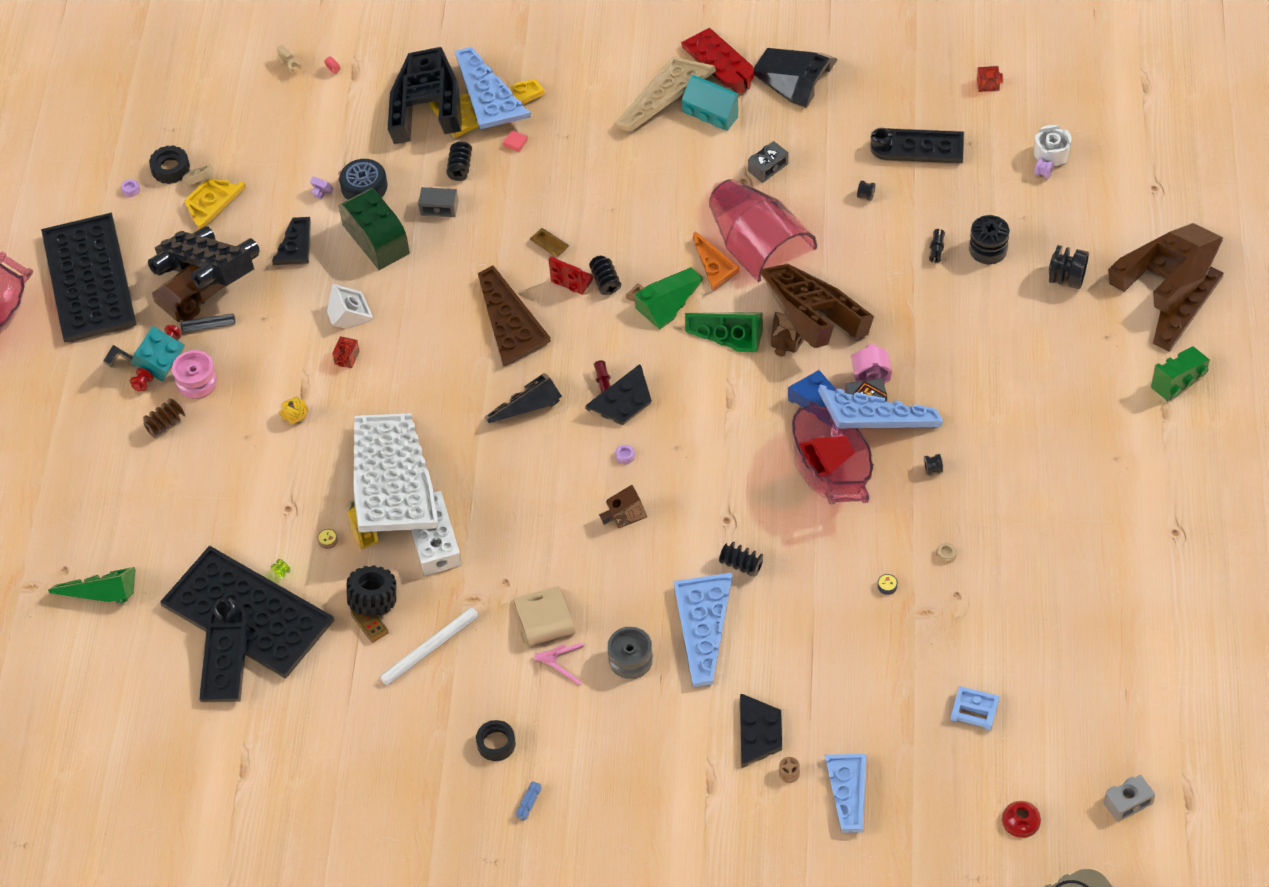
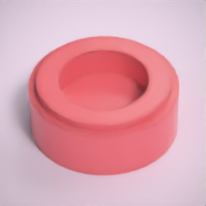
[324,56,341,74]

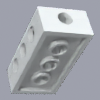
[411,491,462,576]

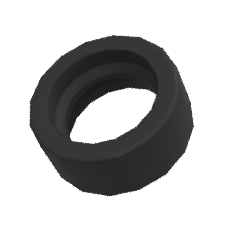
[476,720,516,761]

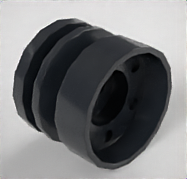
[969,215,1010,265]
[1049,245,1089,289]

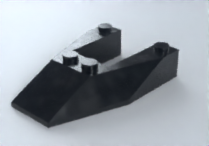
[388,47,462,144]

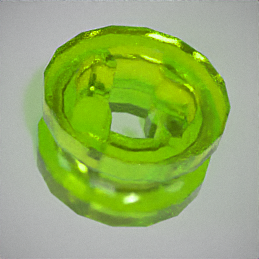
[271,559,291,578]

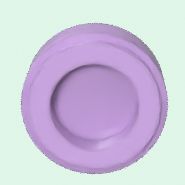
[121,180,140,197]
[615,445,635,464]

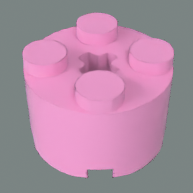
[851,344,892,384]

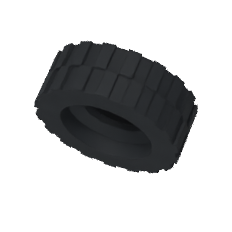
[149,145,190,184]

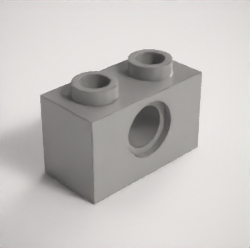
[1104,775,1155,822]

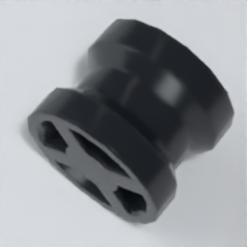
[857,180,876,201]
[924,454,943,475]

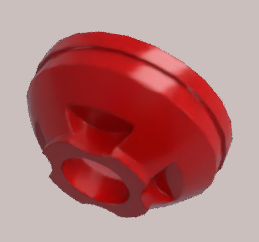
[1002,801,1041,838]

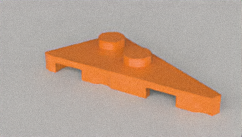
[693,231,739,291]

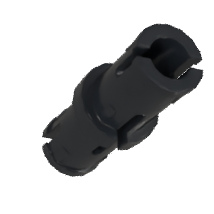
[929,229,945,263]

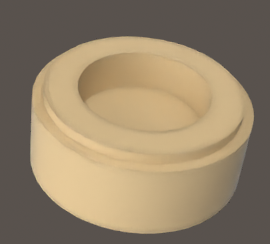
[936,543,956,563]

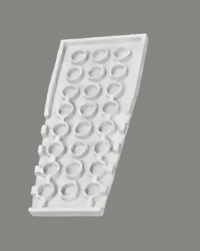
[354,413,438,532]

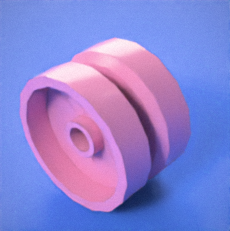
[172,350,217,399]

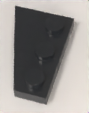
[272,217,311,265]

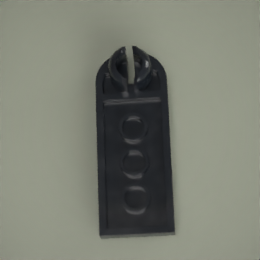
[870,128,964,163]
[199,598,249,702]

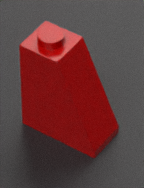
[799,436,855,478]

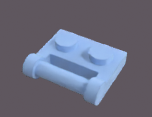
[950,686,1000,731]

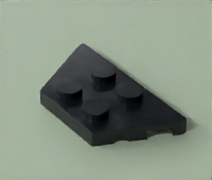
[585,364,652,425]
[740,694,782,768]

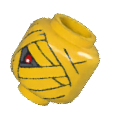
[279,397,309,424]

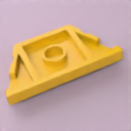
[184,178,246,229]

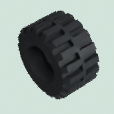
[346,565,397,617]

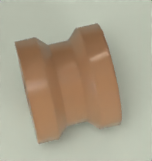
[779,757,800,783]

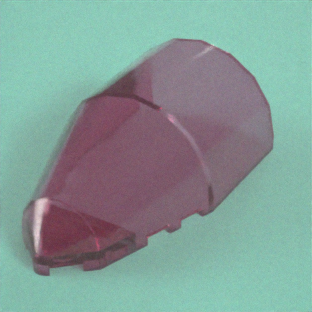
[709,179,817,282]

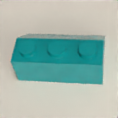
[682,74,738,131]

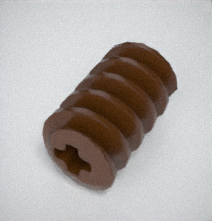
[143,398,185,438]

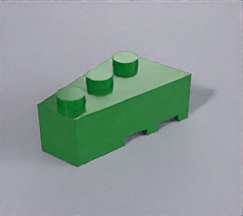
[1151,346,1210,401]

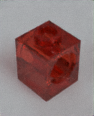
[976,66,1003,92]
[332,336,360,368]

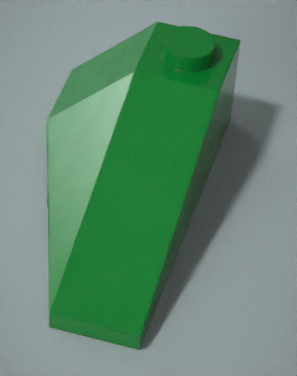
[635,267,703,330]
[685,312,763,352]

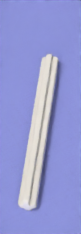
[380,607,478,685]

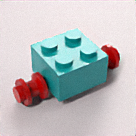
[130,325,185,392]

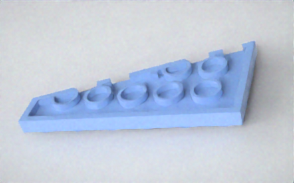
[455,47,531,130]

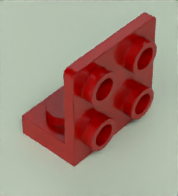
[548,257,593,295]

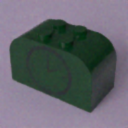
[339,188,410,270]

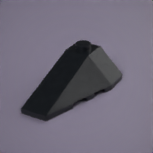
[485,373,562,423]

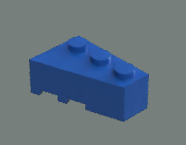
[788,370,839,430]

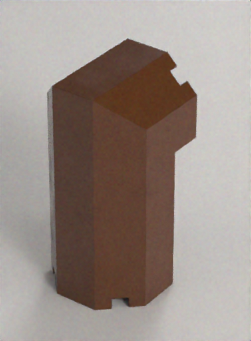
[152,264,225,322]

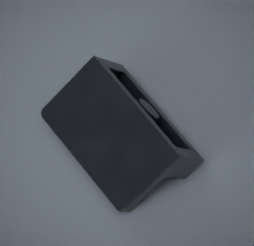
[103,345,133,367]

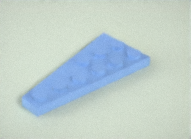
[818,385,943,429]
[674,573,733,687]

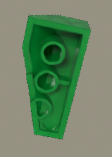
[48,567,136,604]

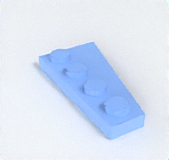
[825,754,867,833]

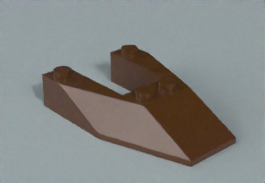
[1108,223,1223,315]
[760,263,874,348]

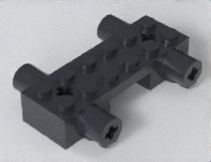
[148,226,260,289]

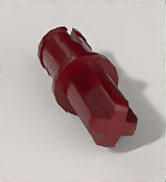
[593,360,611,393]

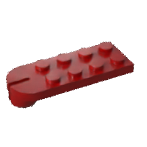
[681,27,754,93]

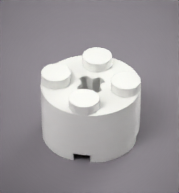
[1034,125,1072,166]

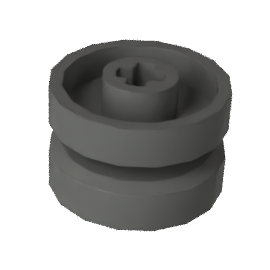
[608,627,653,679]

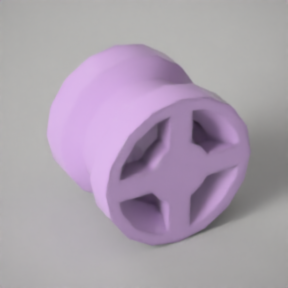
[1034,158,1054,179]

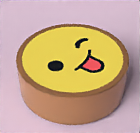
[317,529,338,549]

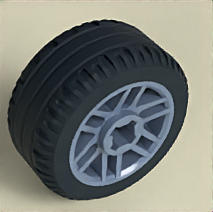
[339,158,388,200]

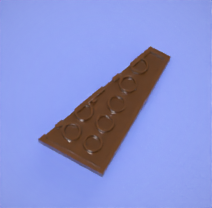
[478,265,551,367]
[1153,267,1224,352]

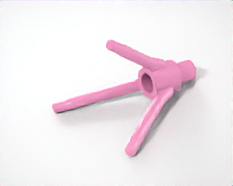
[535,643,584,685]

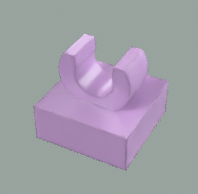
[310,176,333,199]

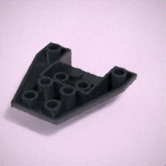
[754,48,837,108]

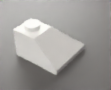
[327,284,373,329]

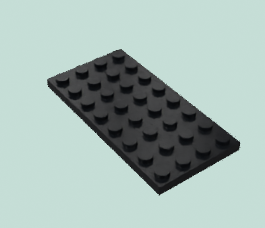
[41,212,137,343]
[160,545,334,679]

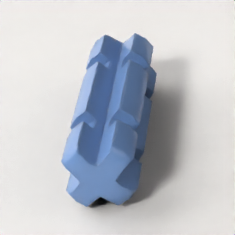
[516,781,541,820]

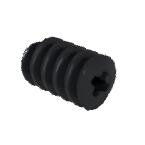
[446,141,472,181]
[589,255,621,295]
[719,542,764,577]

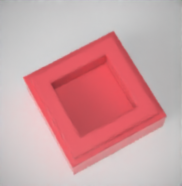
[503,130,528,152]

